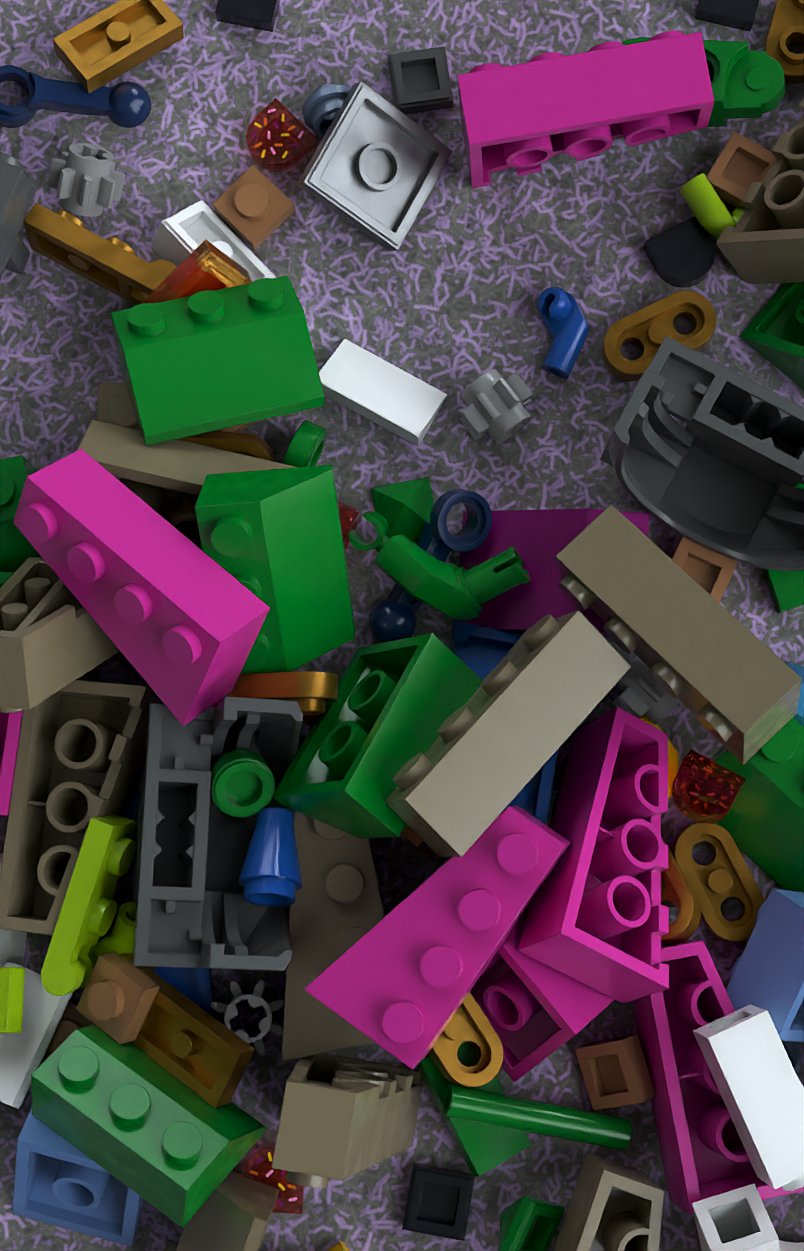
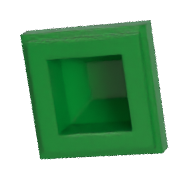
[371,477,434,541]
[498,1195,565,1251]

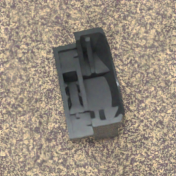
[600,336,804,571]
[131,696,303,971]

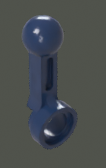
[0,65,151,128]
[369,489,492,643]

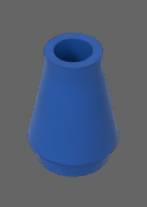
[238,808,303,907]

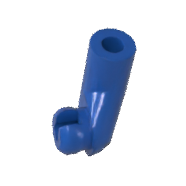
[537,287,589,379]

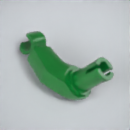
[349,511,531,621]

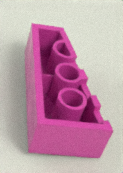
[457,31,714,188]
[13,449,270,727]
[518,707,669,1003]
[304,805,571,1070]
[633,939,804,1215]

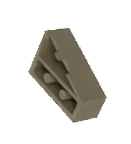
[0,557,120,713]

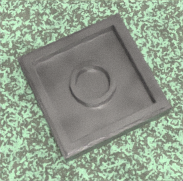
[296,81,453,251]

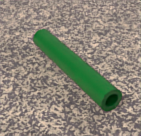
[442,1084,631,1150]

